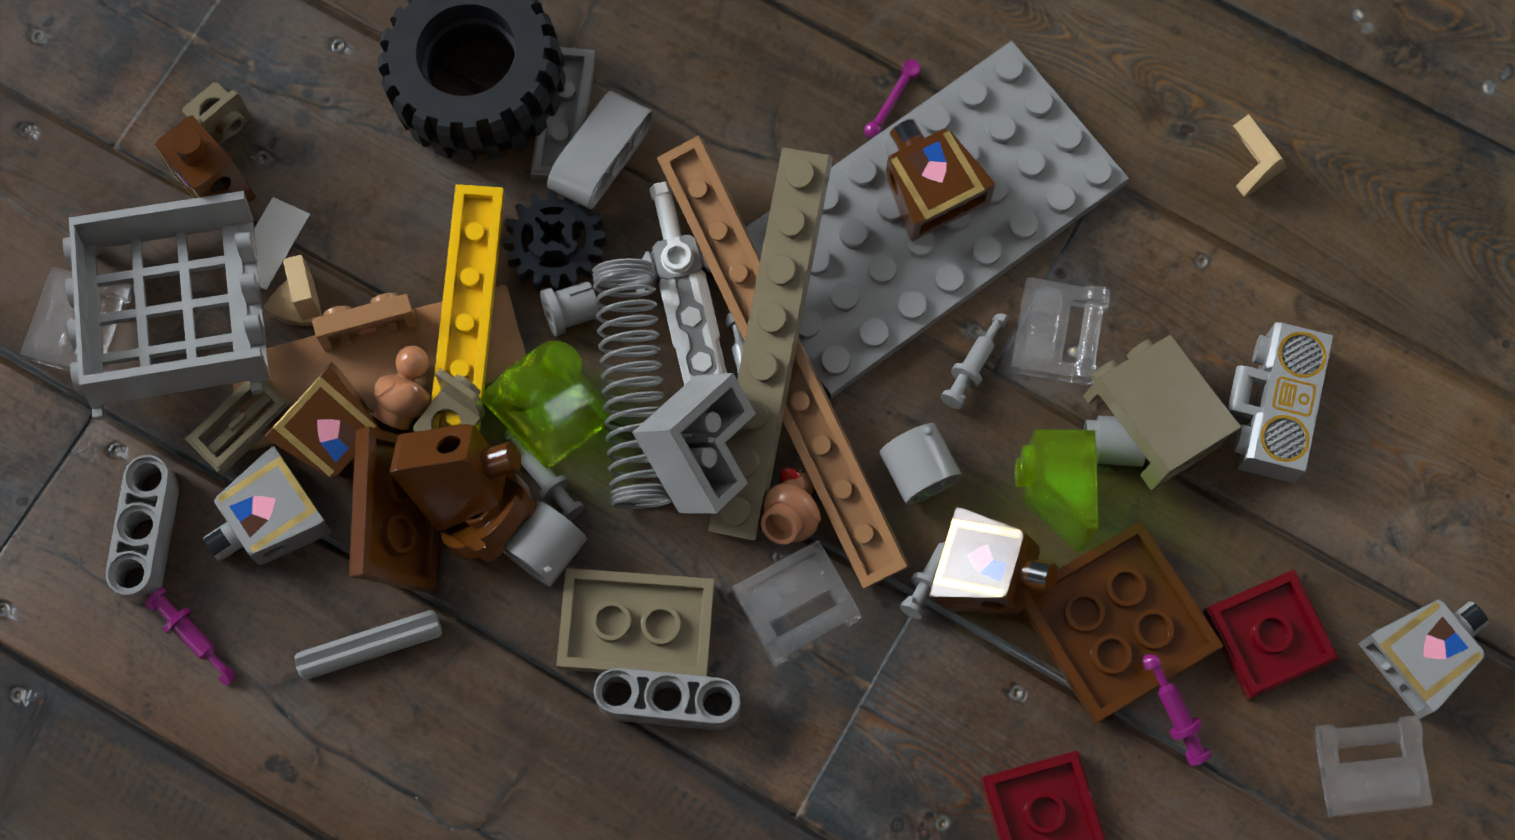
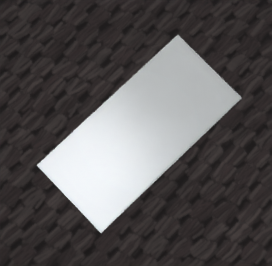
[254,197,310,290]

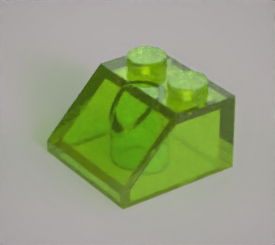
[1015,429,1098,550]

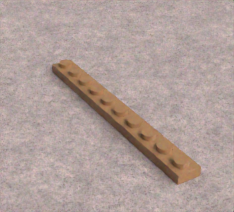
[657,135,910,589]

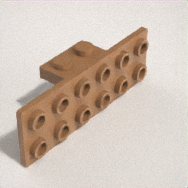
[232,285,530,450]

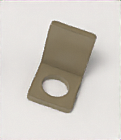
[182,82,252,145]
[413,369,486,432]

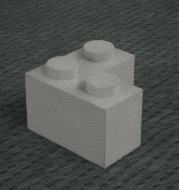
[632,373,756,513]

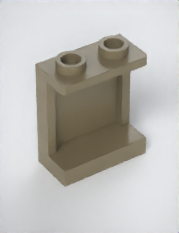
[1083,335,1241,491]

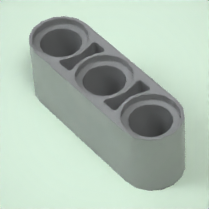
[547,91,653,209]
[106,455,180,605]
[594,668,740,731]

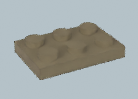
[556,568,715,677]

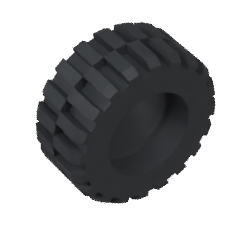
[378,0,566,162]

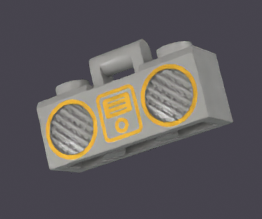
[1227,322,1333,484]

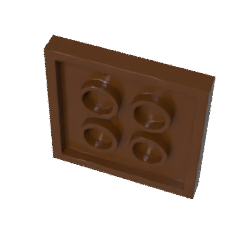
[1022,520,1223,725]

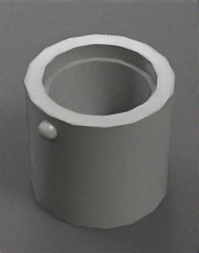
[879,423,962,505]
[503,500,587,587]

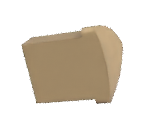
[1233,114,1287,197]
[265,254,322,326]

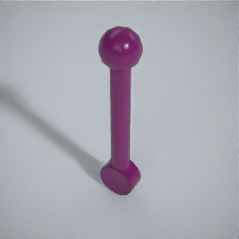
[864,59,921,139]

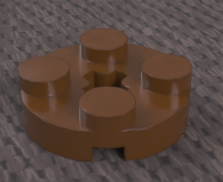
[441,472,536,562]

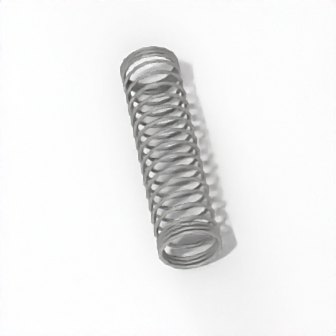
[592,258,672,509]

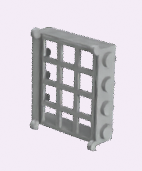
[63,191,270,421]

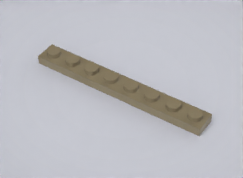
[708,147,833,541]

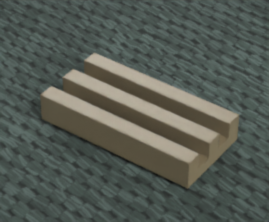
[185,381,291,476]

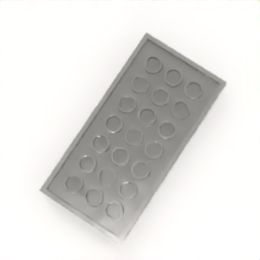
[746,41,1129,399]

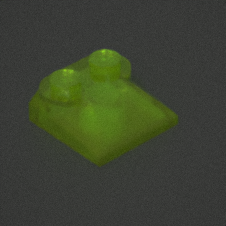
[481,341,613,470]

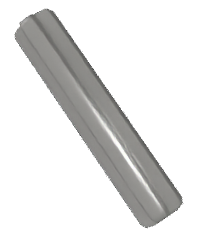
[295,610,442,680]

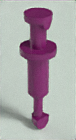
[144,587,235,686]
[1143,654,1212,766]

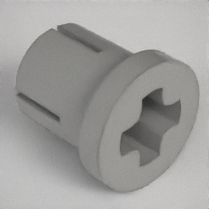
[540,281,600,337]

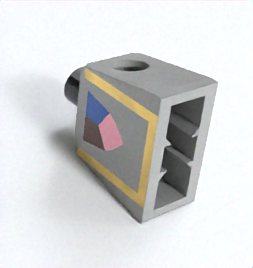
[203,446,332,565]
[1358,599,1489,719]

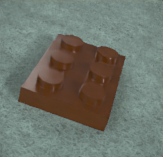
[349,427,439,592]

